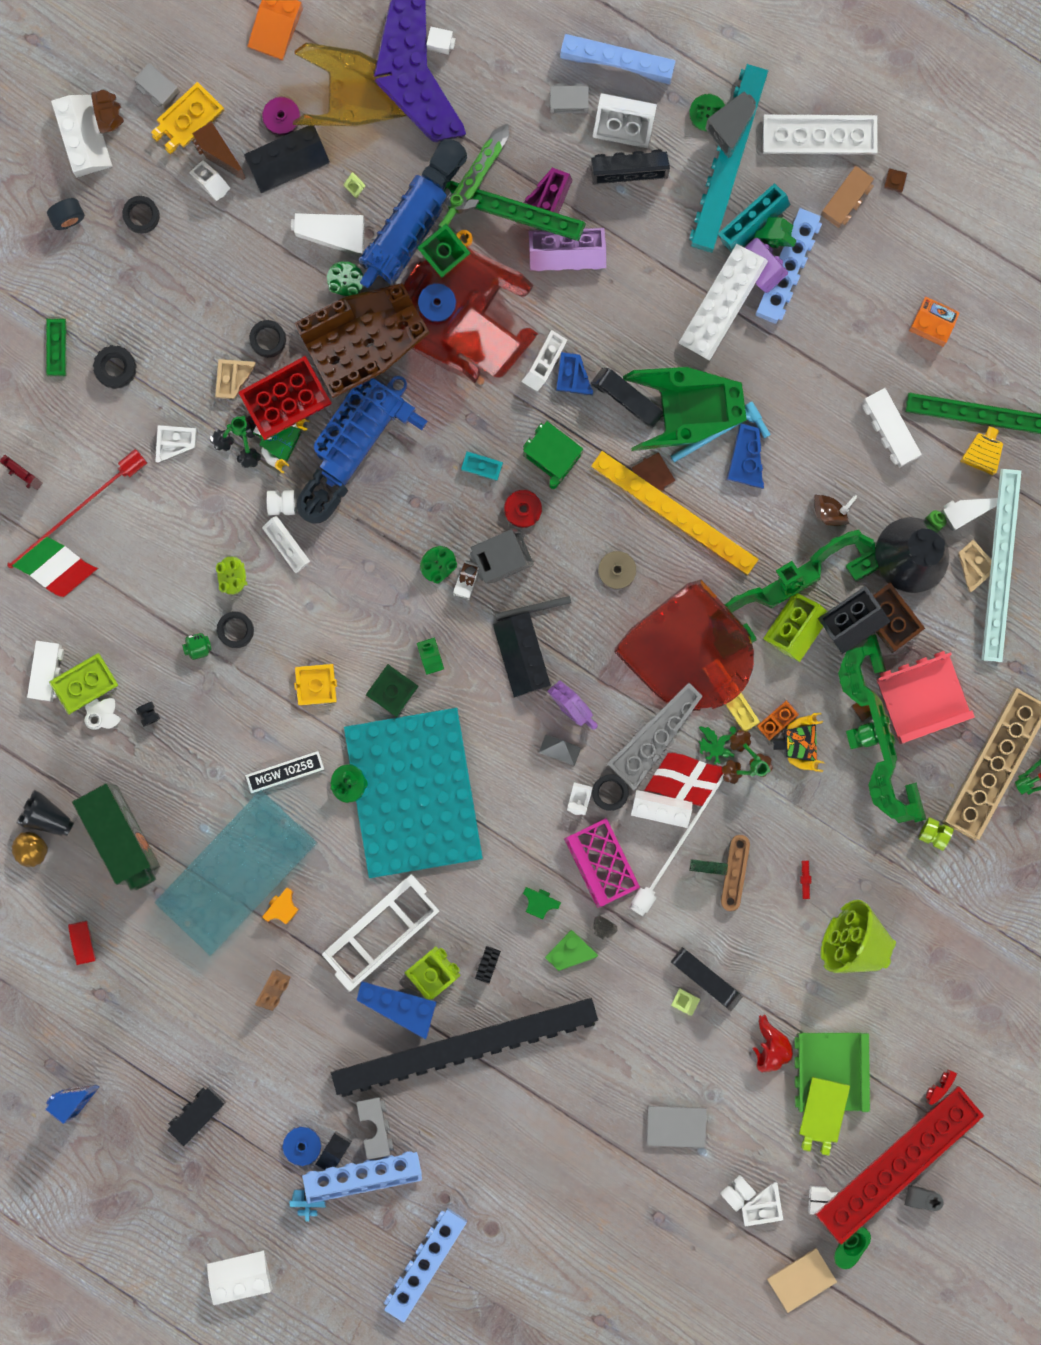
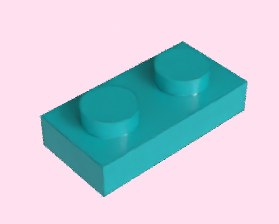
[461,451,503,481]

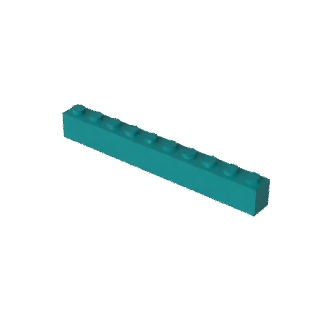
[689,64,769,253]

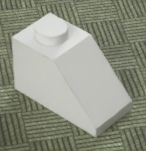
[189,160,231,201]

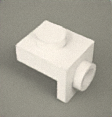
[567,782,593,815]

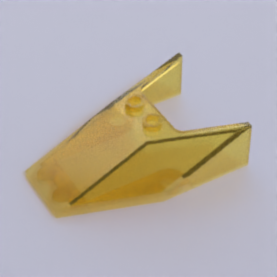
[293,42,407,126]

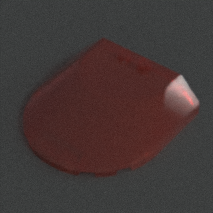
[614,580,754,711]

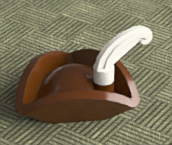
[814,494,857,526]

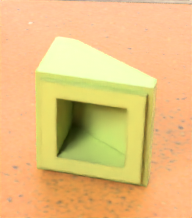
[671,988,700,1016]

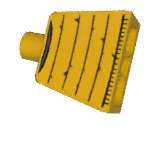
[960,427,1003,475]

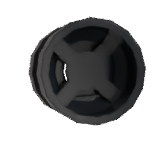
[135,701,160,727]

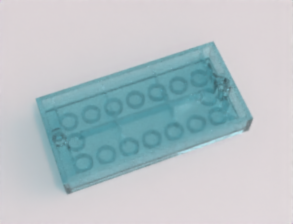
[154,790,318,956]

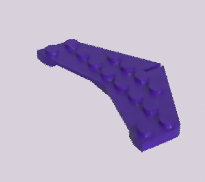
[373,0,466,142]

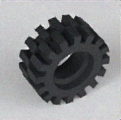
[475,946,501,984]

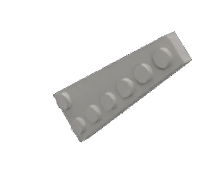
[607,683,702,790]

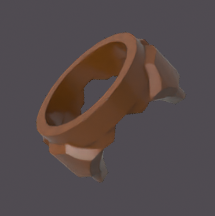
[91,89,124,134]

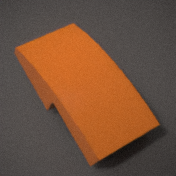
[757,700,799,740]

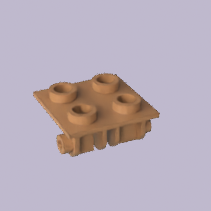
[255,969,291,1011]

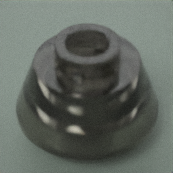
[592,915,618,940]

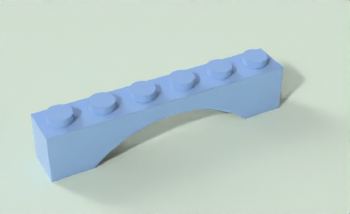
[560,34,676,84]

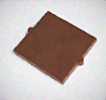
[632,452,676,491]

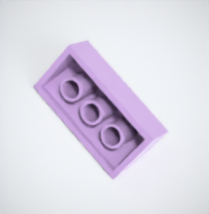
[529,228,606,271]

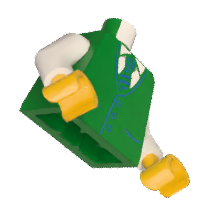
[253,419,309,473]

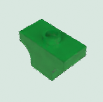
[754,217,796,248]
[417,637,444,675]
[523,887,561,920]

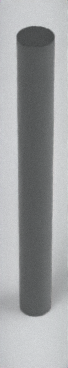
[496,596,571,621]

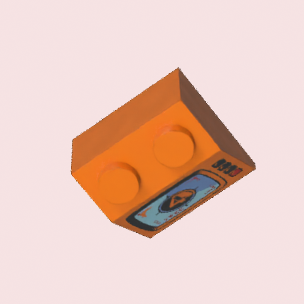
[909,296,960,347]

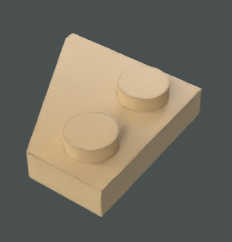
[215,359,256,399]
[958,540,991,593]

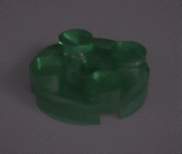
[689,859,728,875]

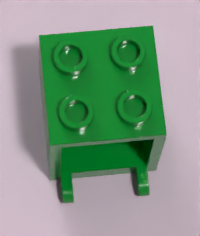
[523,421,583,490]

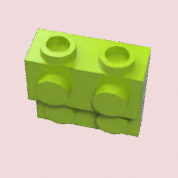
[404,946,461,1000]

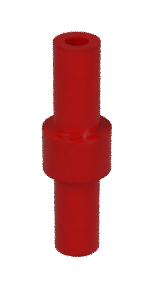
[800,861,812,899]

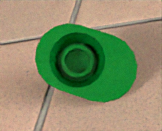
[834,1227,871,1269]

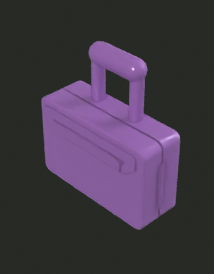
[745,238,788,293]
[547,680,598,729]

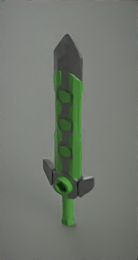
[438,124,509,228]

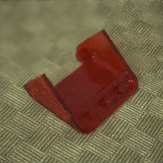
[442,289,538,378]

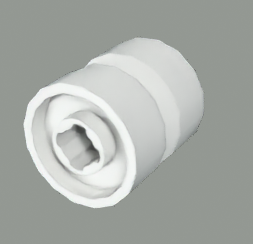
[267,490,296,516]
[720,1175,757,1212]

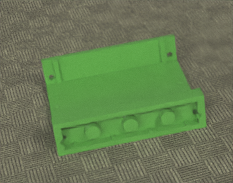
[794,1033,870,1112]

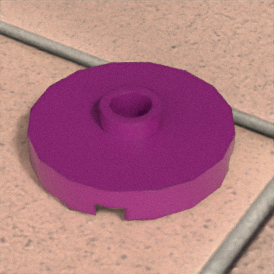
[262,97,300,135]

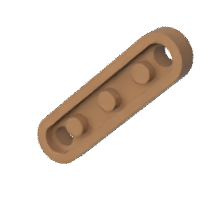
[721,835,750,911]

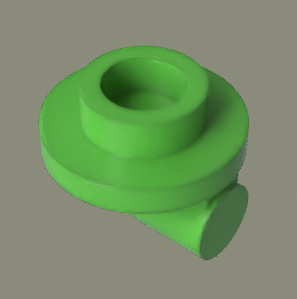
[925,510,947,531]

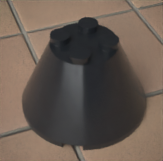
[875,517,949,593]

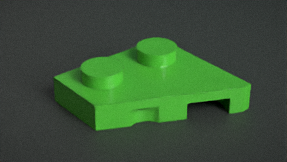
[545,930,598,971]

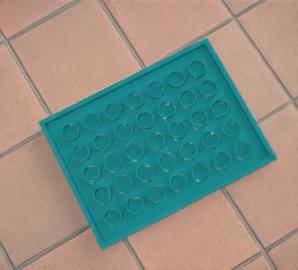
[344,708,483,878]

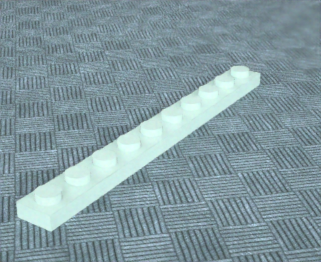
[982,469,1021,662]

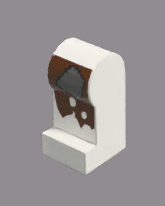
[453,561,479,600]

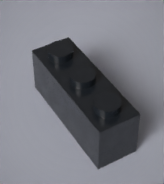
[167,1087,226,1146]

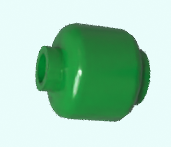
[182,633,212,660]

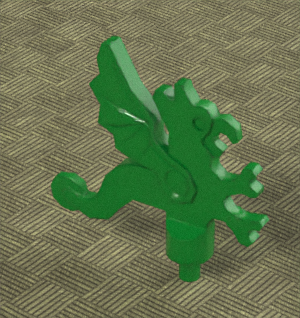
[698,726,737,764]

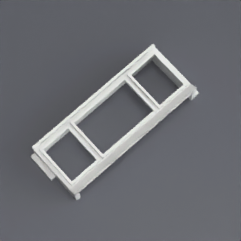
[322,874,439,992]

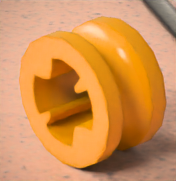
[456,230,473,248]

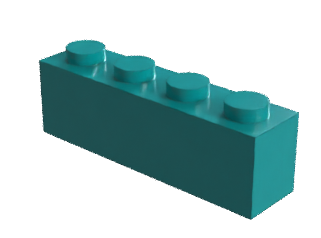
[718,183,791,252]

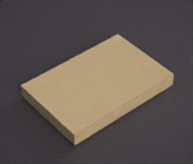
[767,1248,837,1313]

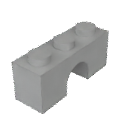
[356,1096,394,1160]

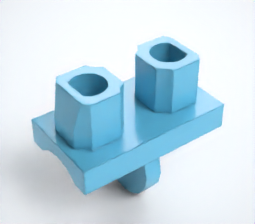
[290,1190,326,1222]

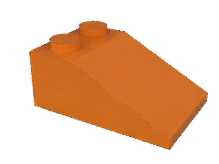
[247,0,303,60]

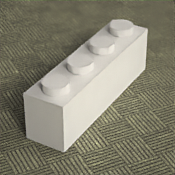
[862,388,922,468]

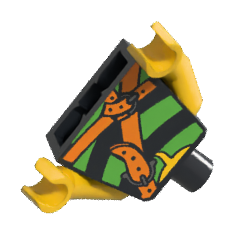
[773,713,825,773]

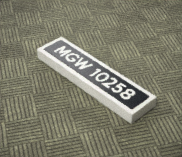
[245,751,325,794]

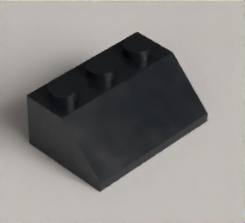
[818,586,891,654]

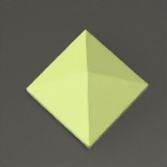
[343,172,366,198]

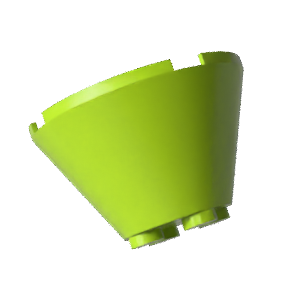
[821,900,896,973]

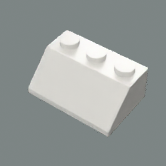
[593,93,657,148]
[207,1251,273,1305]

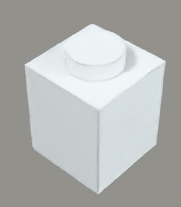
[426,27,456,55]

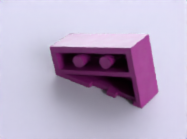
[523,167,573,214]

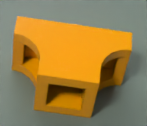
[262,887,300,924]

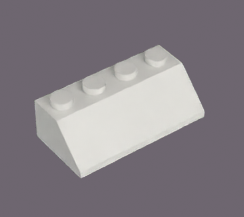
[51,95,113,178]

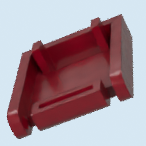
[0,455,43,490]

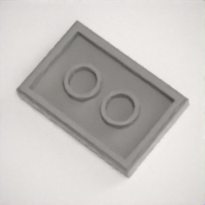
[647,1106,706,1148]

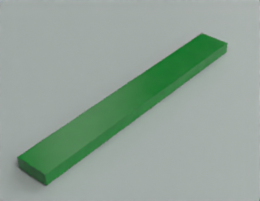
[444,181,586,241]
[905,393,1041,434]

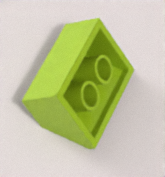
[763,593,828,662]

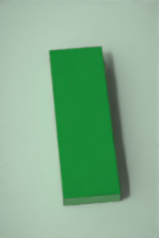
[46,319,66,376]

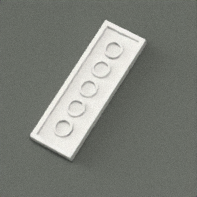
[763,115,877,155]
[679,244,768,361]

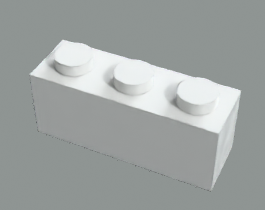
[27,641,64,702]
[631,790,693,828]

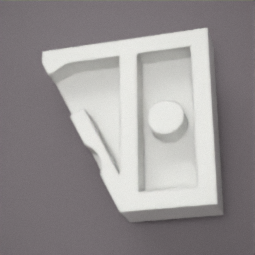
[155,425,197,462]
[741,1182,783,1226]

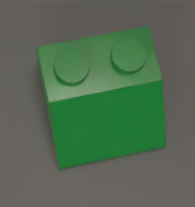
[417,223,471,278]

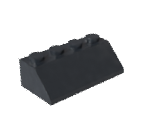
[244,124,330,194]
[591,149,670,184]
[492,612,551,698]

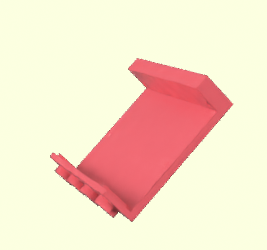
[876,651,975,744]

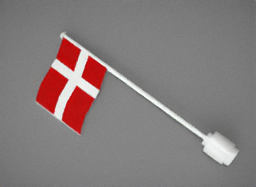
[630,753,724,916]

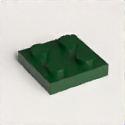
[366,664,419,717]

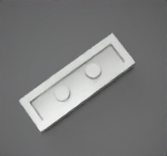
[262,515,310,573]

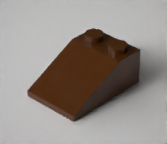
[192,121,245,180]

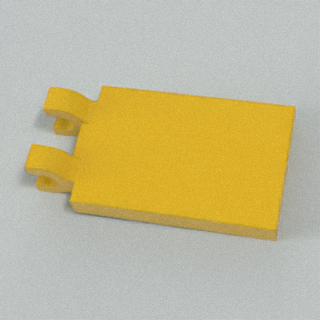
[151,82,224,155]

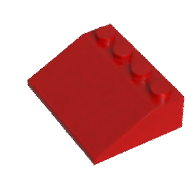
[238,356,332,440]

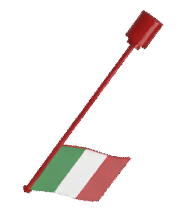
[7,448,148,597]

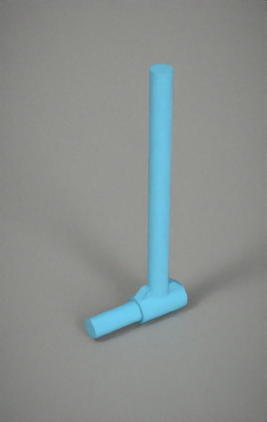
[670,401,771,463]

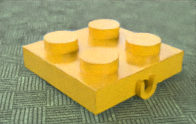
[294,664,337,706]

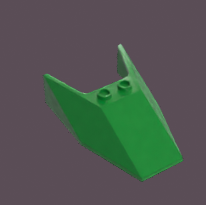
[623,367,747,451]

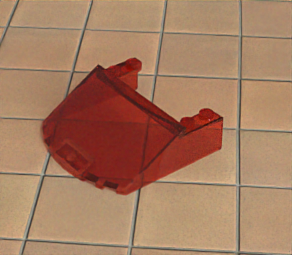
[400,247,534,383]

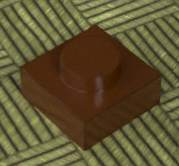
[884,168,907,193]

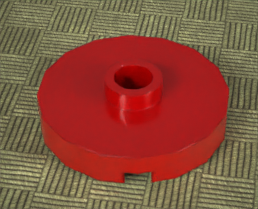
[504,490,542,528]

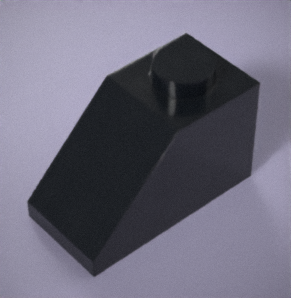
[315,1131,352,1170]

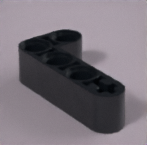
[591,368,664,428]
[670,947,743,1011]

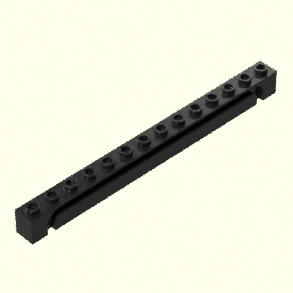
[331,997,598,1097]

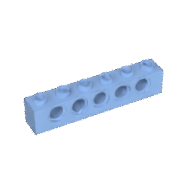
[755,208,822,324]
[302,1151,422,1204]
[384,1208,467,1323]

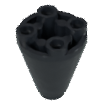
[16,790,74,836]

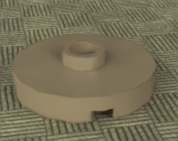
[598,551,636,589]

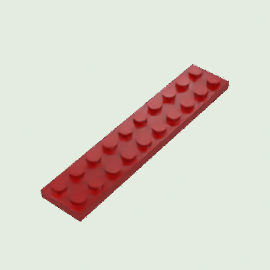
[815,1086,984,1245]

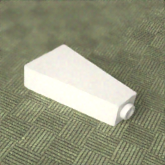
[291,213,364,257]

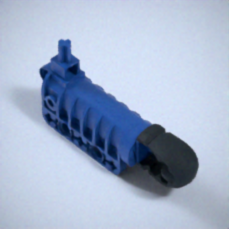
[358,139,467,289]
[296,376,428,524]

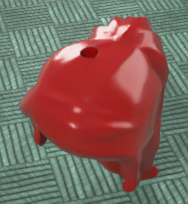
[752,1015,793,1073]

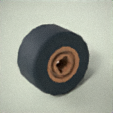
[47,198,85,230]

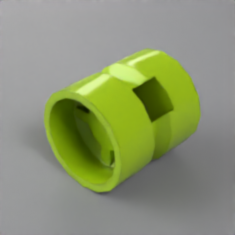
[918,817,954,851]

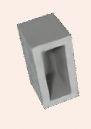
[134,63,180,109]
[550,83,588,113]

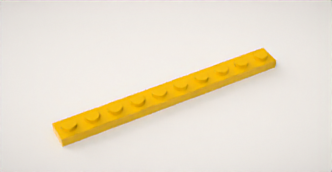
[591,451,759,576]

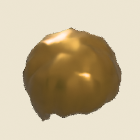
[12,831,48,867]

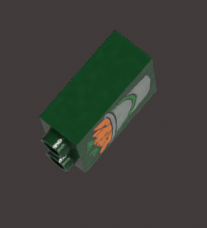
[72,783,160,891]

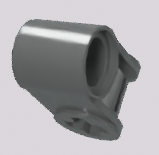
[904,1185,944,1211]

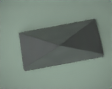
[539,735,581,766]

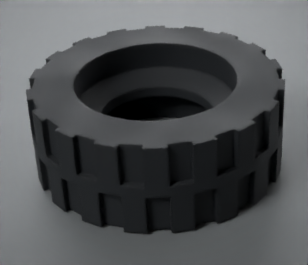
[93,345,137,389]

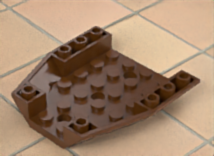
[294,283,430,398]

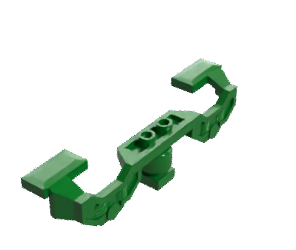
[711,529,879,659]
[838,634,926,823]

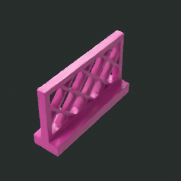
[564,818,640,908]

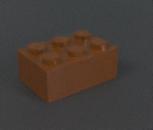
[873,583,925,653]

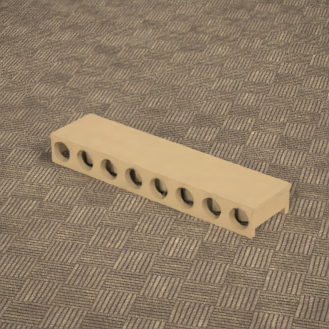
[942,688,1041,841]

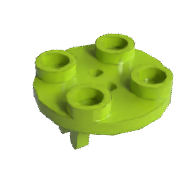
[216,557,248,594]

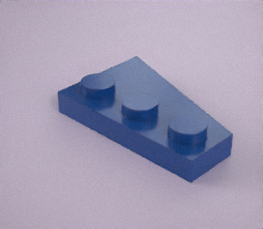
[726,424,764,489]

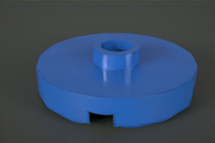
[418,283,456,322]
[283,1126,322,1166]

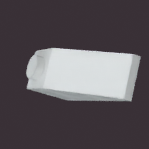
[521,330,567,391]
[942,498,998,532]

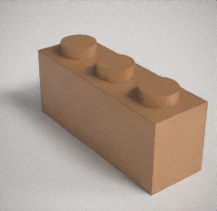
[821,166,874,228]

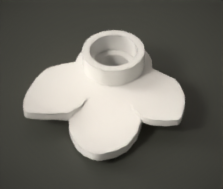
[85,698,121,730]

